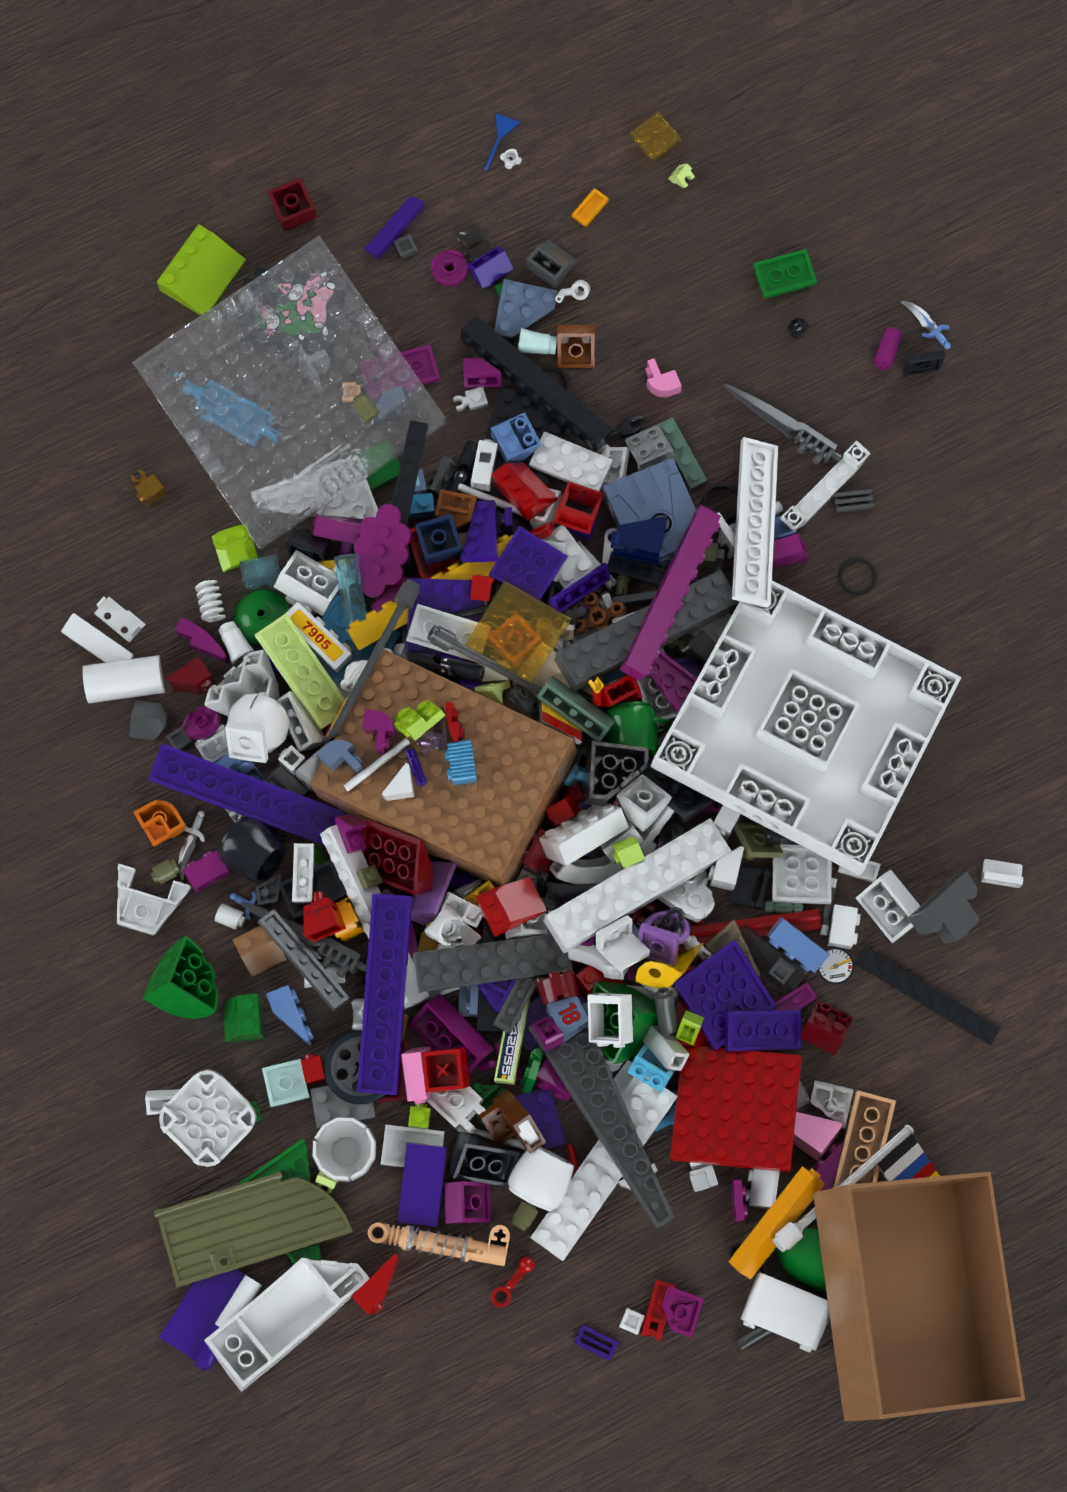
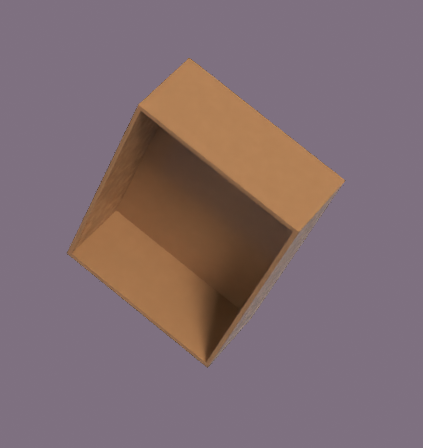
[310,649,577,887]
[813,1172,1025,1422]

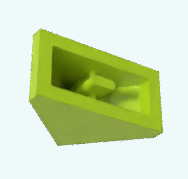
[675,1010,704,1045]

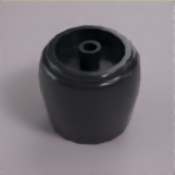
[218,818,286,884]

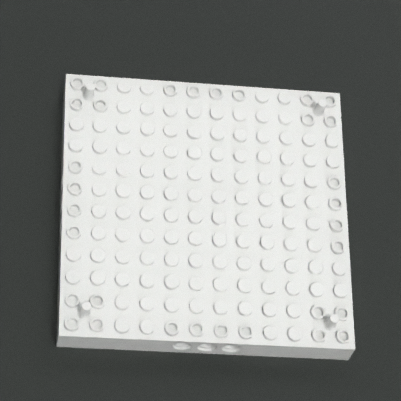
[651,581,961,876]

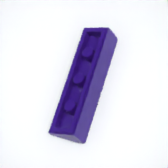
[364,196,425,260]
[548,562,610,615]

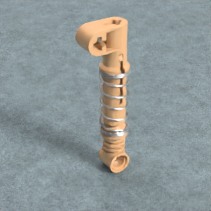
[368,1222,510,1266]

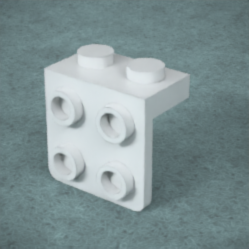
[596,915,650,971]

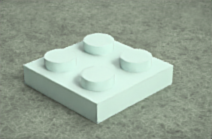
[262,1059,310,1107]

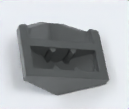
[130,700,167,741]

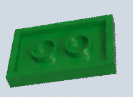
[753,249,817,299]

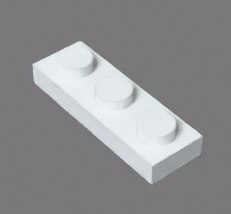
[292,843,314,903]

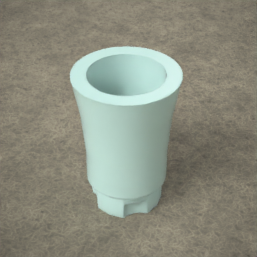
[518,328,557,355]

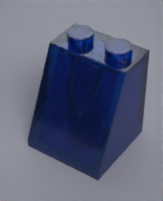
[610,517,667,565]

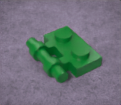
[521,1048,542,1094]

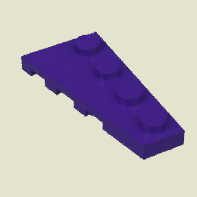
[461,500,499,563]

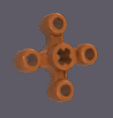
[574,592,626,635]

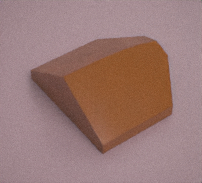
[435,489,477,529]

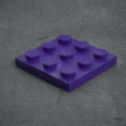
[489,526,568,605]

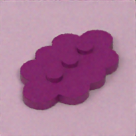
[351,504,412,598]

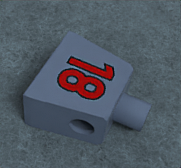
[546,996,588,1043]

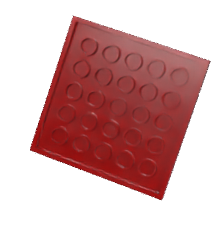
[670,1046,802,1172]

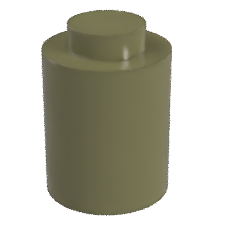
[352,393,380,423]

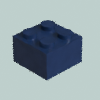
[415,514,463,566]

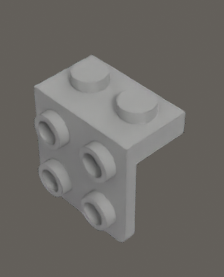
[625,426,676,471]

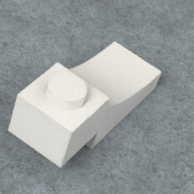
[568,945,626,980]

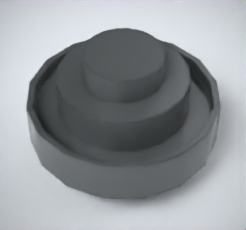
[659,822,686,846]

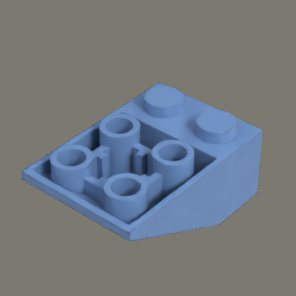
[266,985,314,1046]

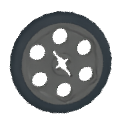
[324,1030,386,1104]

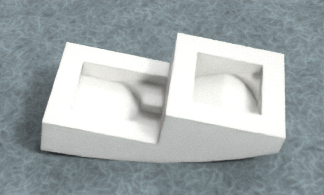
[439,892,483,928]

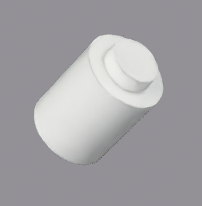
[215,903,246,930]

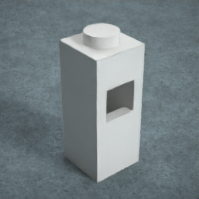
[471,439,498,492]
[643,1025,690,1071]

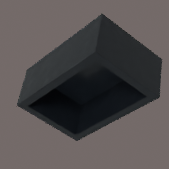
[278,860,348,922]

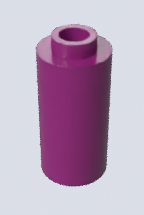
[873,327,903,371]

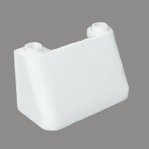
[740,1273,830,1353]

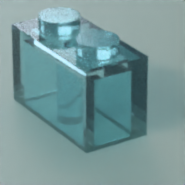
[239,554,281,589]

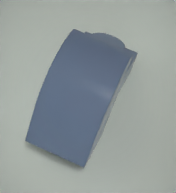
[316,740,363,774]

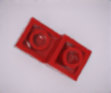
[445,702,465,742]

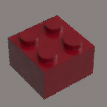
[267,178,317,232]

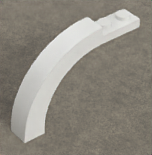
[549,805,674,884]

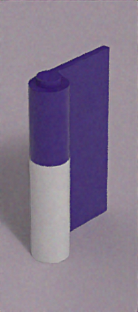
[159,1269,262,1371]

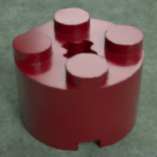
[535,969,580,1007]

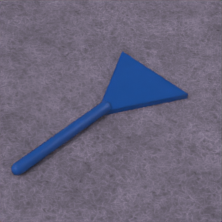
[484,113,521,171]

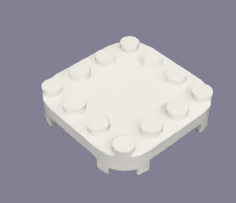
[159,1069,257,1167]

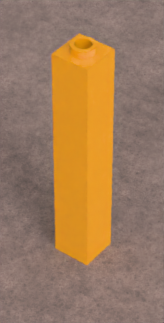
[728,1166,825,1279]

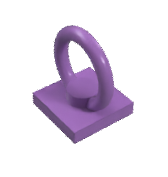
[639,911,690,967]

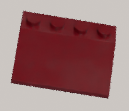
[362,817,433,895]

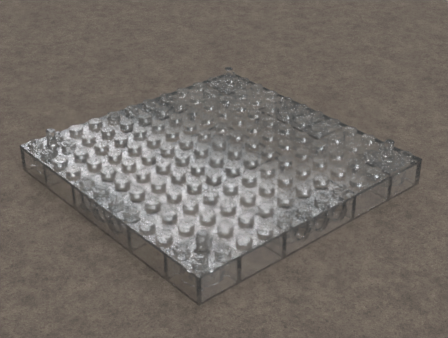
[132,236,447,550]

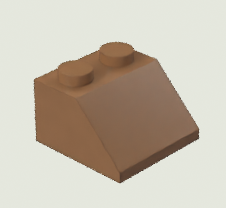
[233,926,287,977]

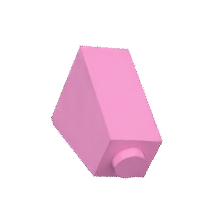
[401,1046,432,1104]
[793,1112,843,1161]

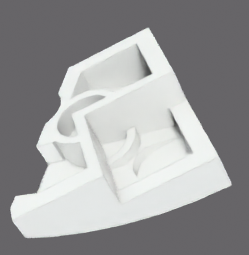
[810,1080,854,1129]

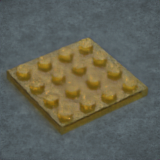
[465,581,571,684]

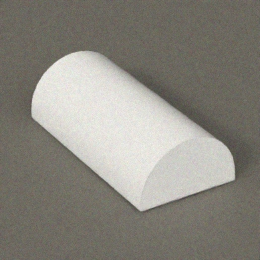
[83,655,165,703]

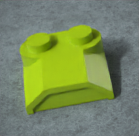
[212,525,259,573]

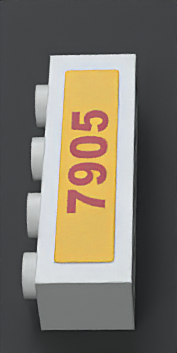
[285,602,353,673]

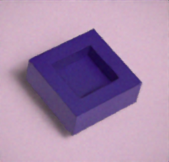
[501,507,512,532]

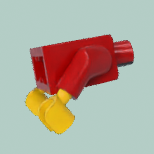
[588,674,639,708]

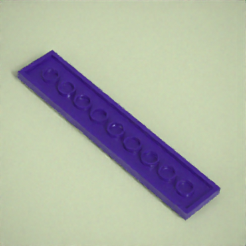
[148,744,344,846]
[357,894,413,1095]

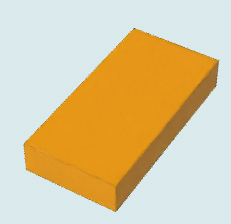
[572,188,609,227]

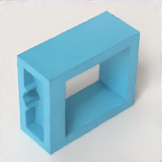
[627,1044,675,1093]

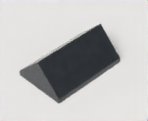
[544,872,600,910]

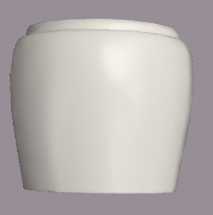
[508,1147,574,1211]

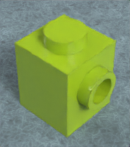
[612,835,645,868]
[408,1104,431,1130]

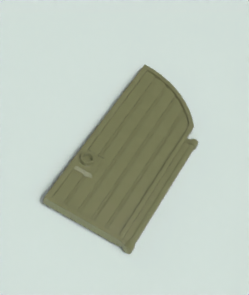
[154,1171,353,1288]

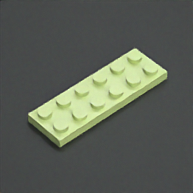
[255,613,345,730]

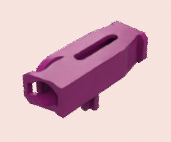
[311,513,361,560]

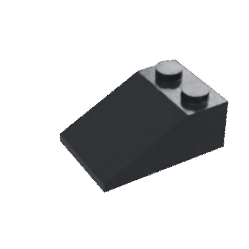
[448,1132,520,1187]

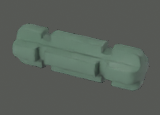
[765,901,803,913]

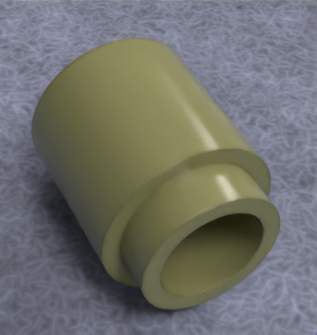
[150,859,181,885]
[511,1201,539,1231]

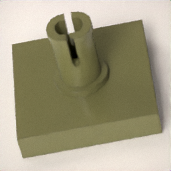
[733,823,784,860]

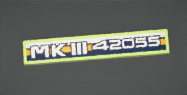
[494,996,531,1085]

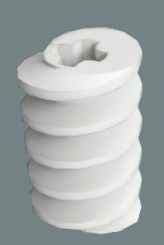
[195,580,226,622]

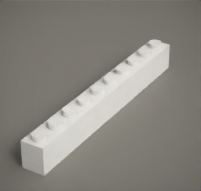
[320,825,430,1010]

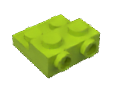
[393,700,446,741]

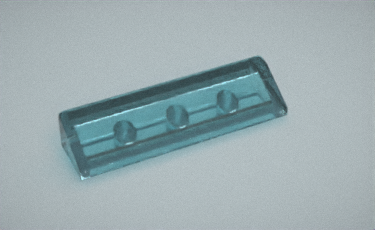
[334,553,366,632]

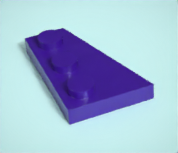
[515,1089,566,1149]

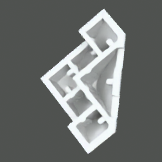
[205,650,279,717]

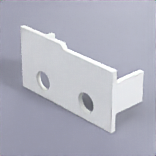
[94,597,146,643]

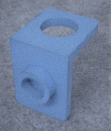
[774,516,797,540]

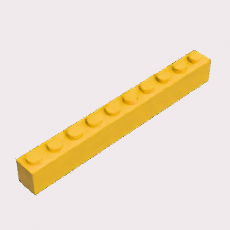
[346,534,513,650]

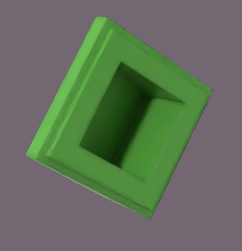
[314,848,327,867]

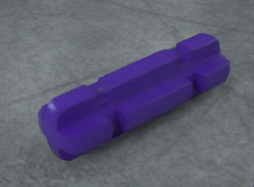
[405,748,427,786]

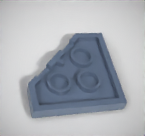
[494,279,558,338]

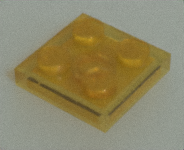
[630,112,681,162]

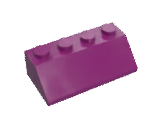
[408,993,494,1075]

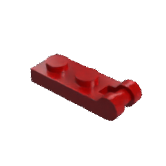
[641,1280,676,1341]

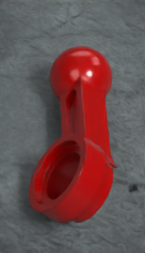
[491,1257,535,1308]

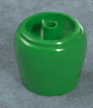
[604,701,658,757]

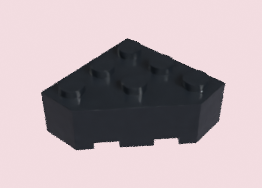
[583,741,649,806]

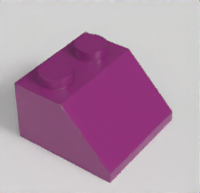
[444,1181,491,1224]

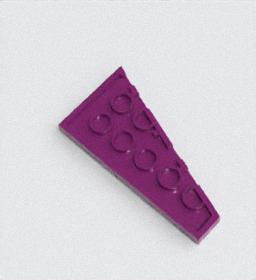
[650,649,697,715]

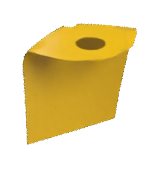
[636,943,704,989]

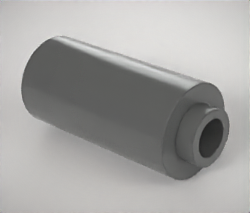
[654,988,678,1034]

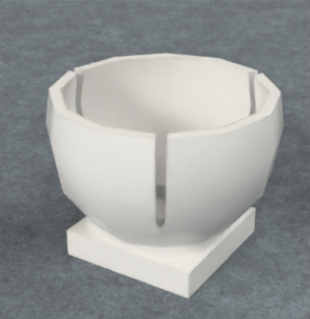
[225,693,290,763]
[312,1117,376,1182]

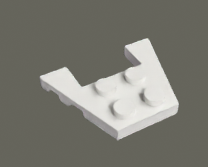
[117,864,191,936]

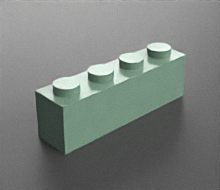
[537,676,615,742]

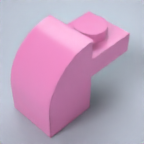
[645,358,682,397]

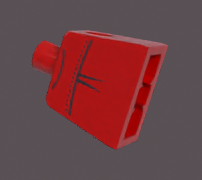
[303,891,346,942]

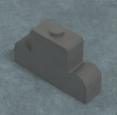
[908,871,979,944]

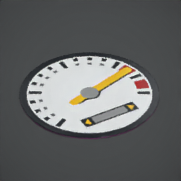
[818,947,854,984]

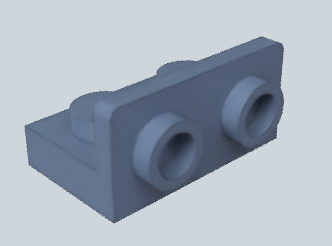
[458,985,479,1017]

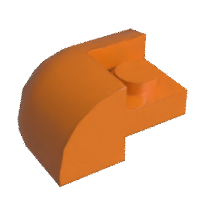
[133,800,186,847]

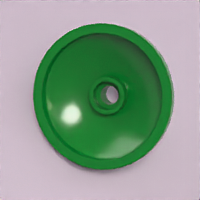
[234,590,290,645]

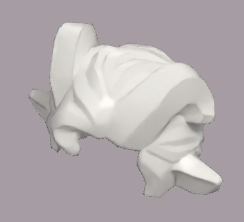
[341,660,367,691]

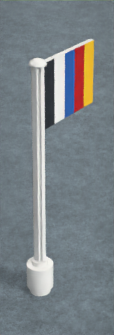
[773,1125,940,1252]

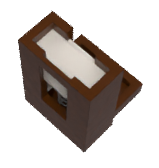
[478,1089,546,1153]

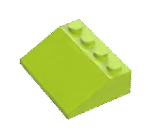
[157,224,246,318]

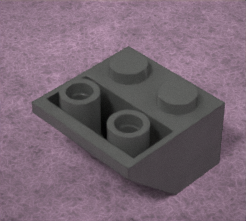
[526,240,578,289]

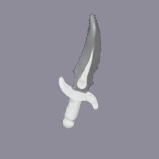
[179,811,205,881]

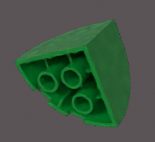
[143,935,218,1019]
[592,981,658,1064]
[773,1228,827,1293]

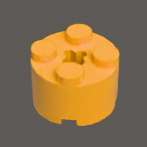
[335,897,364,942]

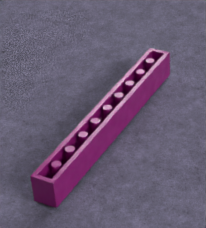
[620,505,721,681]

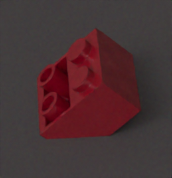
[521,829,554,876]
[800,1000,853,1055]

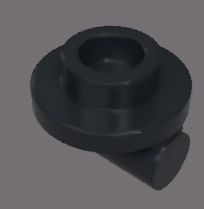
[788,318,809,339]

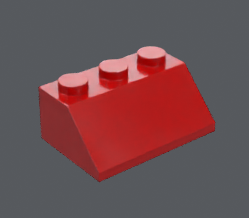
[491,462,558,521]

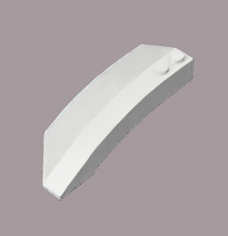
[204,1258,370,1392]

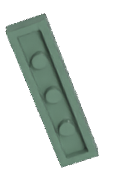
[656,417,707,491]

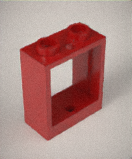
[554,481,604,535]

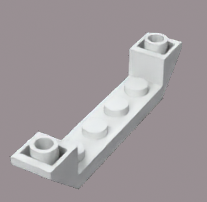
[780,441,870,531]

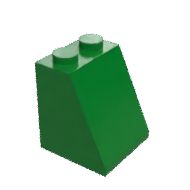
[223,994,265,1042]

